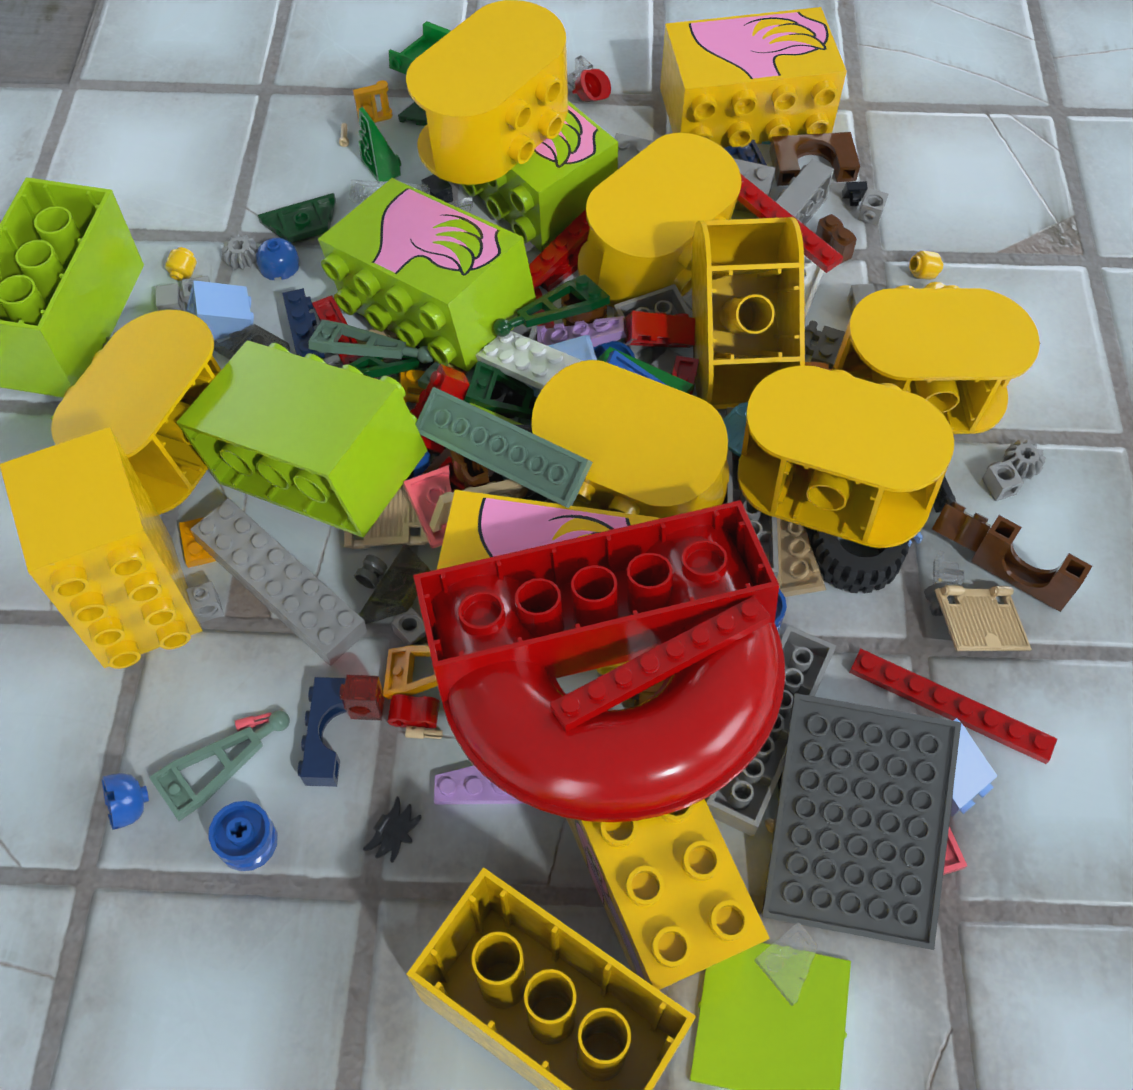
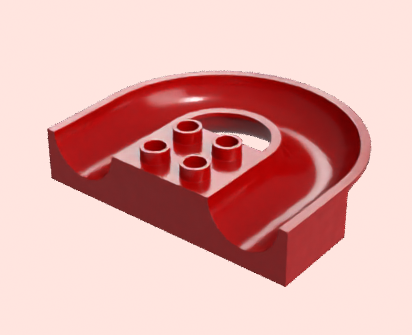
[413,500,785,822]

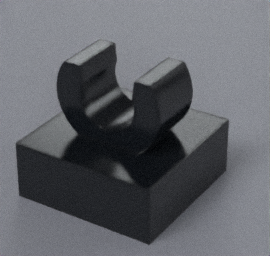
[842,181,868,206]

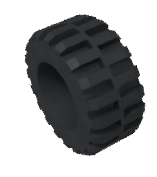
[810,530,909,594]

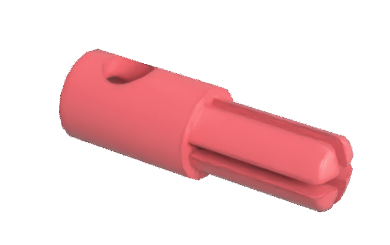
[235,712,272,732]

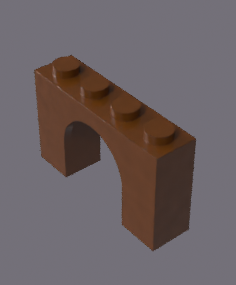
[769,132,860,186]
[971,515,1092,612]

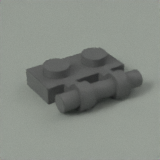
[805,320,845,369]

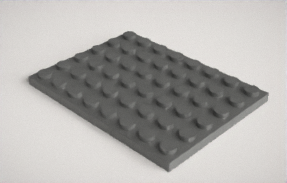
[762,693,961,950]

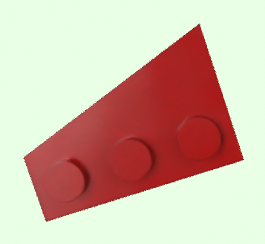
[624,311,695,348]
[410,364,470,453]

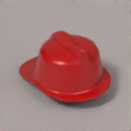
[572,69,611,102]

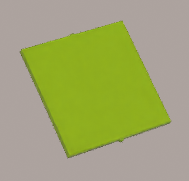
[690,943,851,1090]

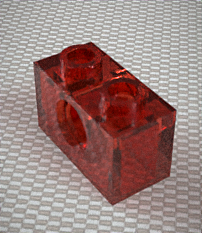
[340,675,385,721]

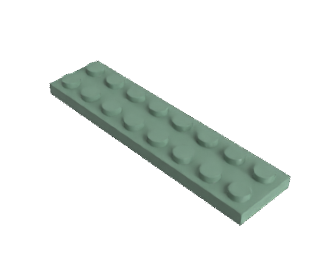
[416,387,593,508]

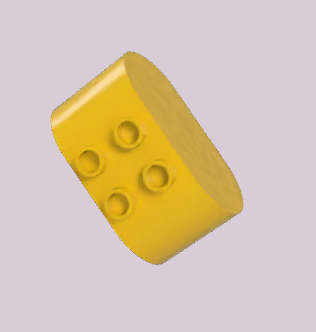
[406,0,568,185]
[578,133,741,307]
[691,217,805,409]
[833,285,1040,434]
[51,310,221,515]
[532,360,729,519]
[737,366,954,548]

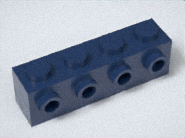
[282,288,325,359]

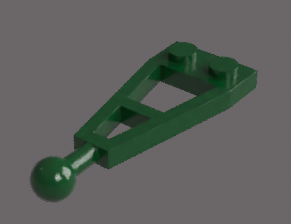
[493,274,610,337]
[348,338,434,378]
[464,361,537,420]

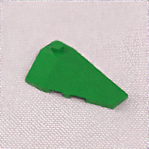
[358,107,402,184]

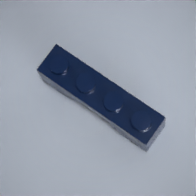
[298,677,350,787]

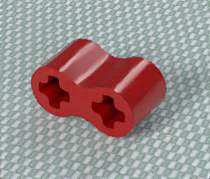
[387,694,440,729]

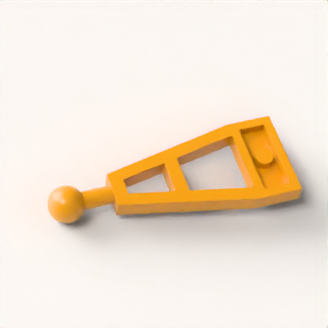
[383,645,438,699]

